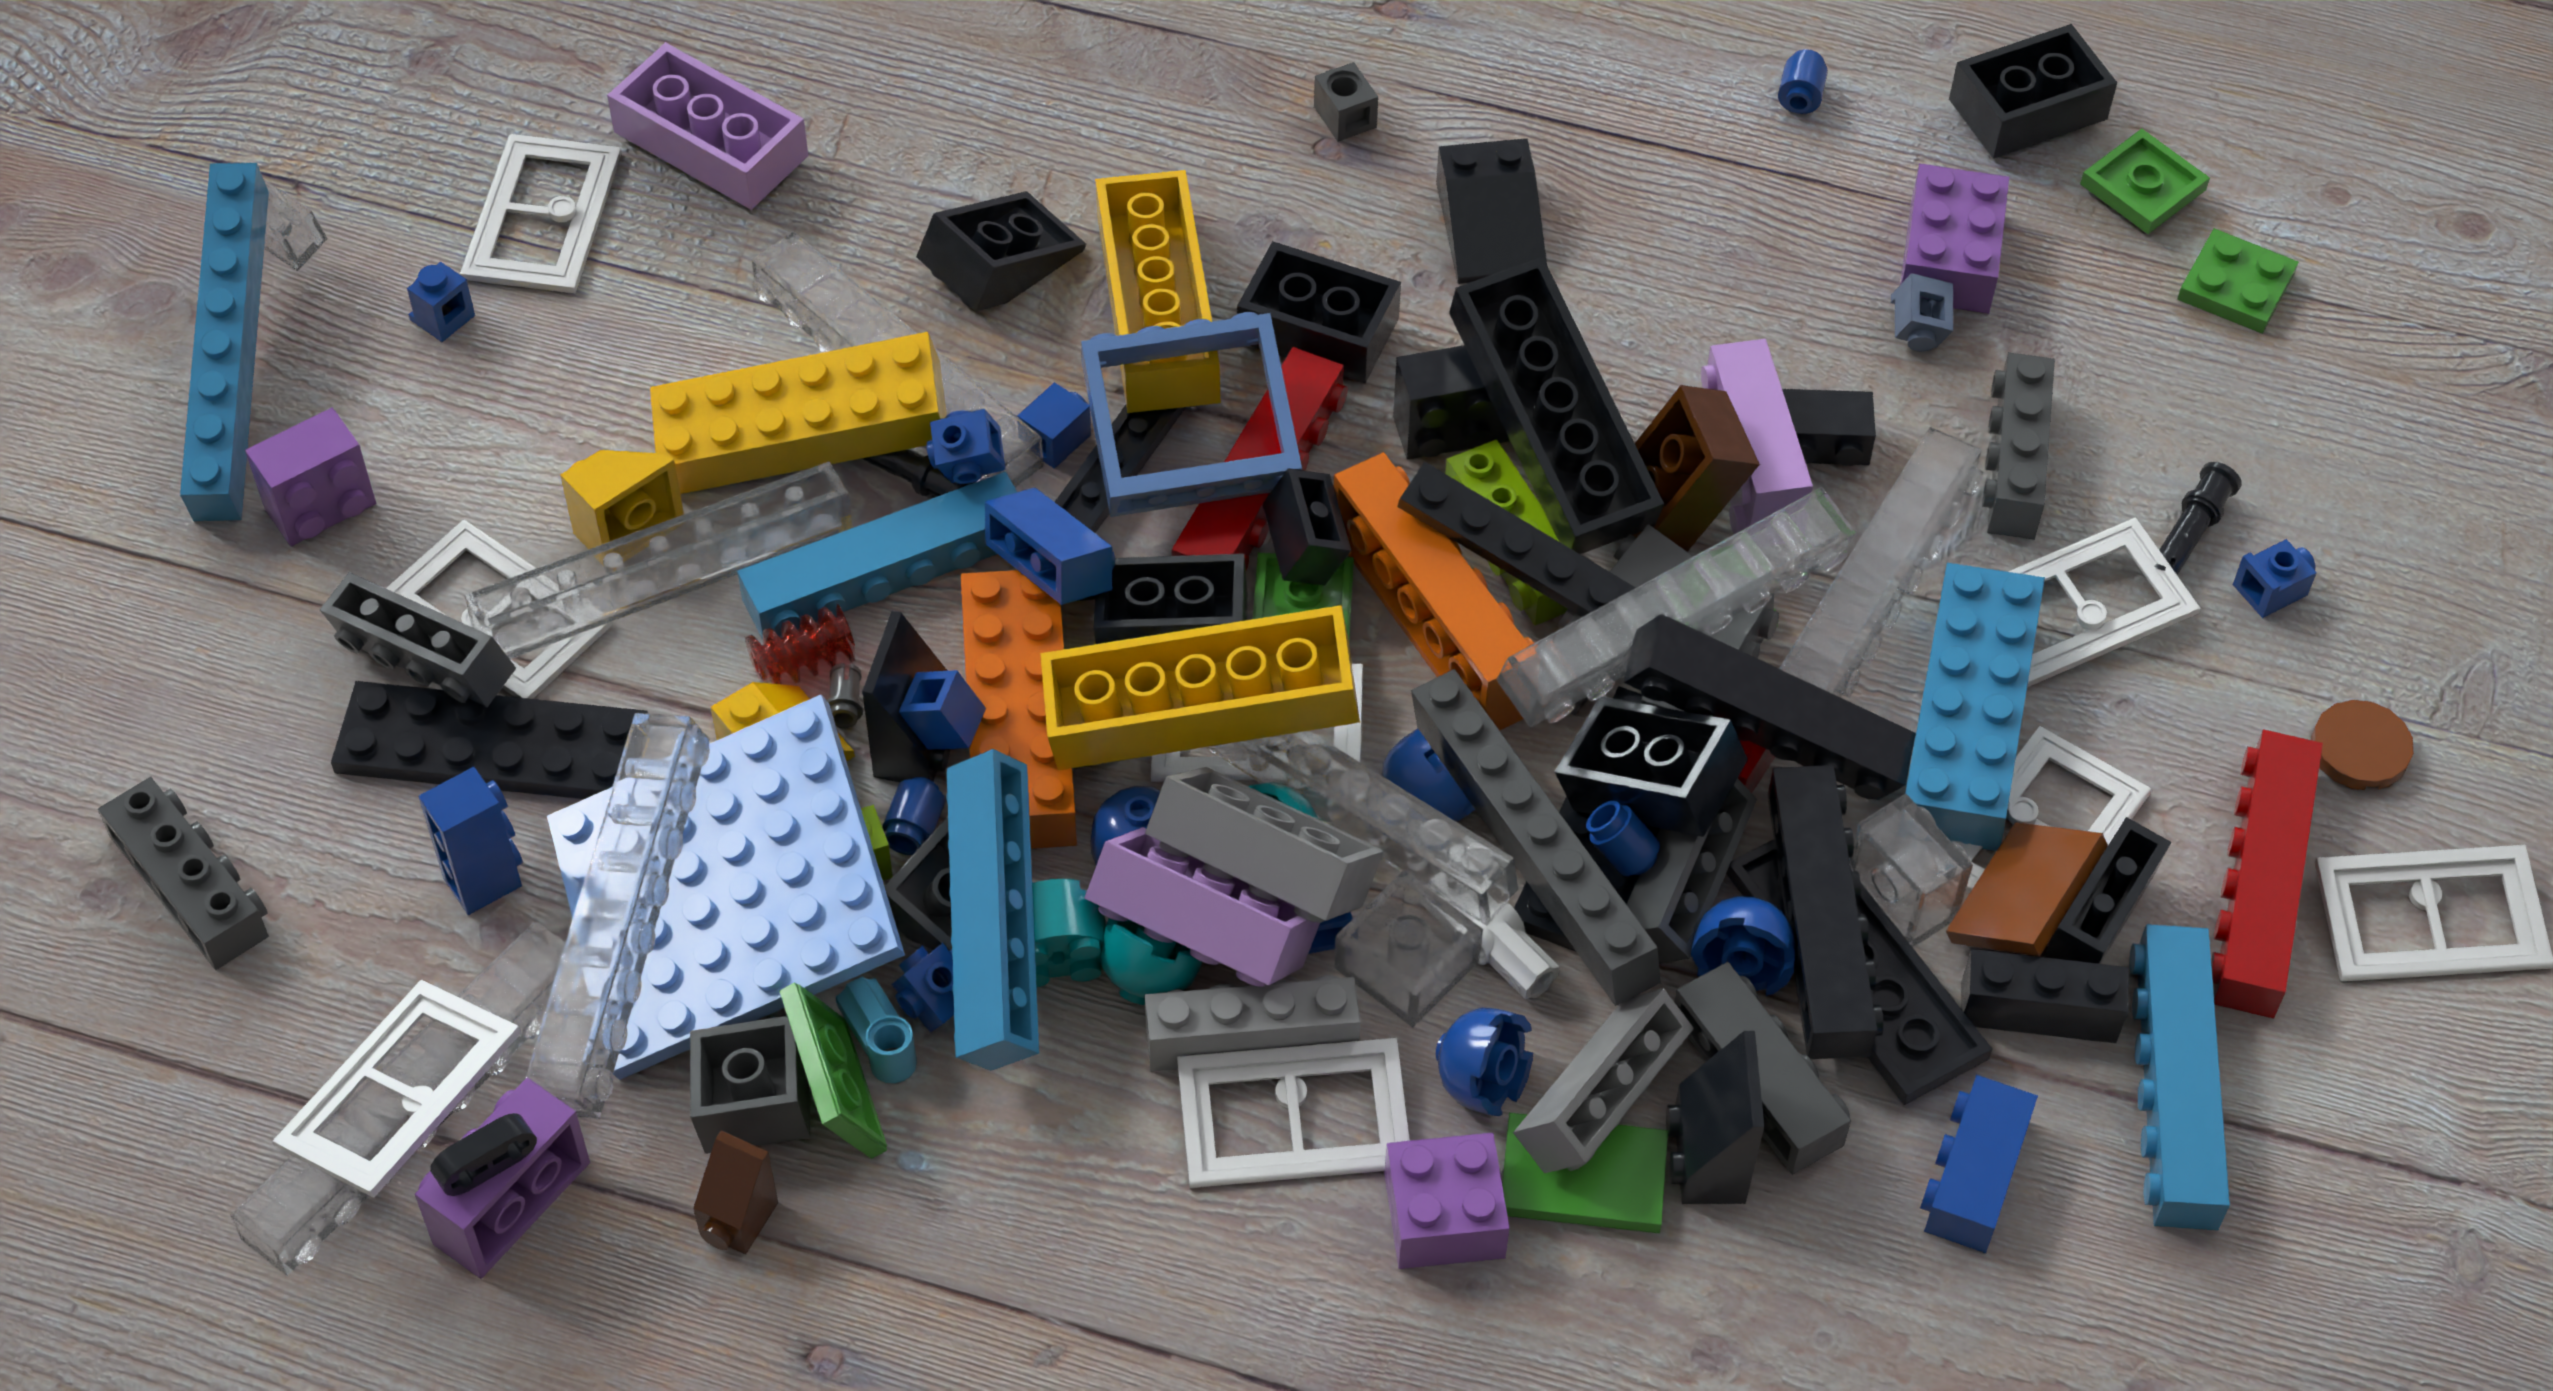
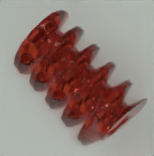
[745,604,856,684]

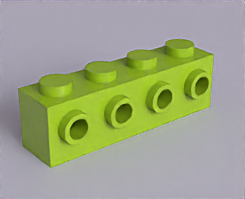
[1445,439,1568,626]

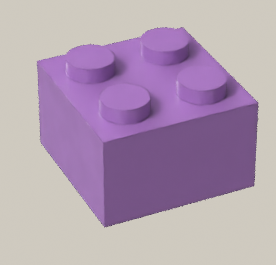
[245,407,376,547]
[1384,1133,1510,1269]

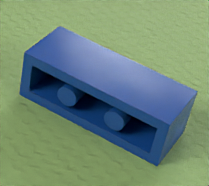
[985,487,1115,605]
[418,767,523,915]
[1920,1075,2038,1253]

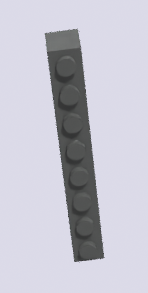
[1411,669,1661,1006]

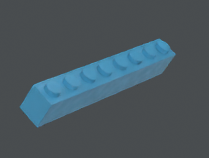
[180,163,269,521]

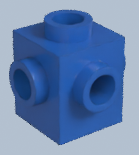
[927,409,1006,484]
[891,943,954,1033]

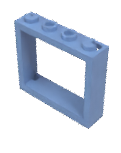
[1081,312,1302,517]

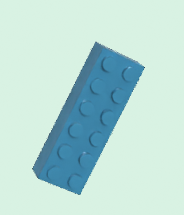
[1900,563,2045,851]

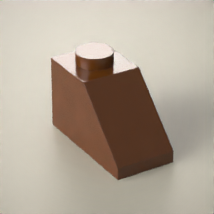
[693,1130,779,1255]

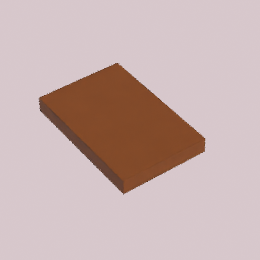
[1946,822,2108,956]

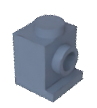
[1891,273,1953,352]

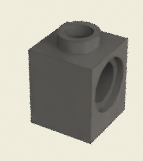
[1314,62,1378,142]

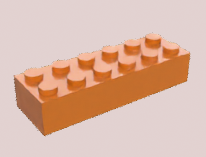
[1333,452,1541,731]
[961,570,1077,849]

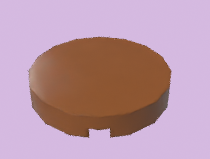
[2311,700,2414,790]

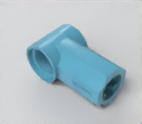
[836,976,917,1084]

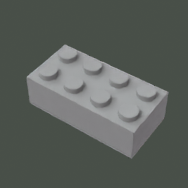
[1145,767,1384,923]

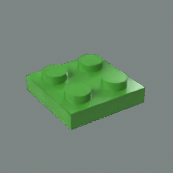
[2080,129,2210,234]
[2177,228,2299,334]

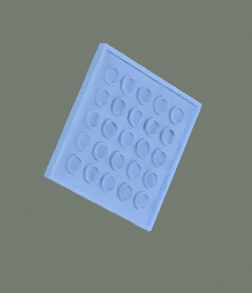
[547,694,905,1080]

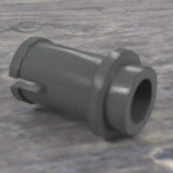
[827,663,863,728]

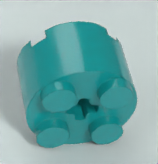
[1032,879,1106,987]

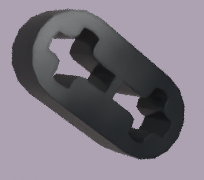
[430,1113,537,1196]

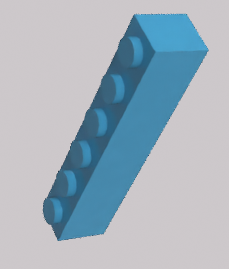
[737,471,1017,642]
[947,749,1039,1071]
[2129,924,2230,1231]

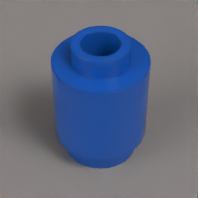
[1778,49,1828,114]
[882,777,946,855]
[1586,801,1660,876]

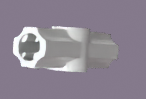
[1423,865,1559,1000]

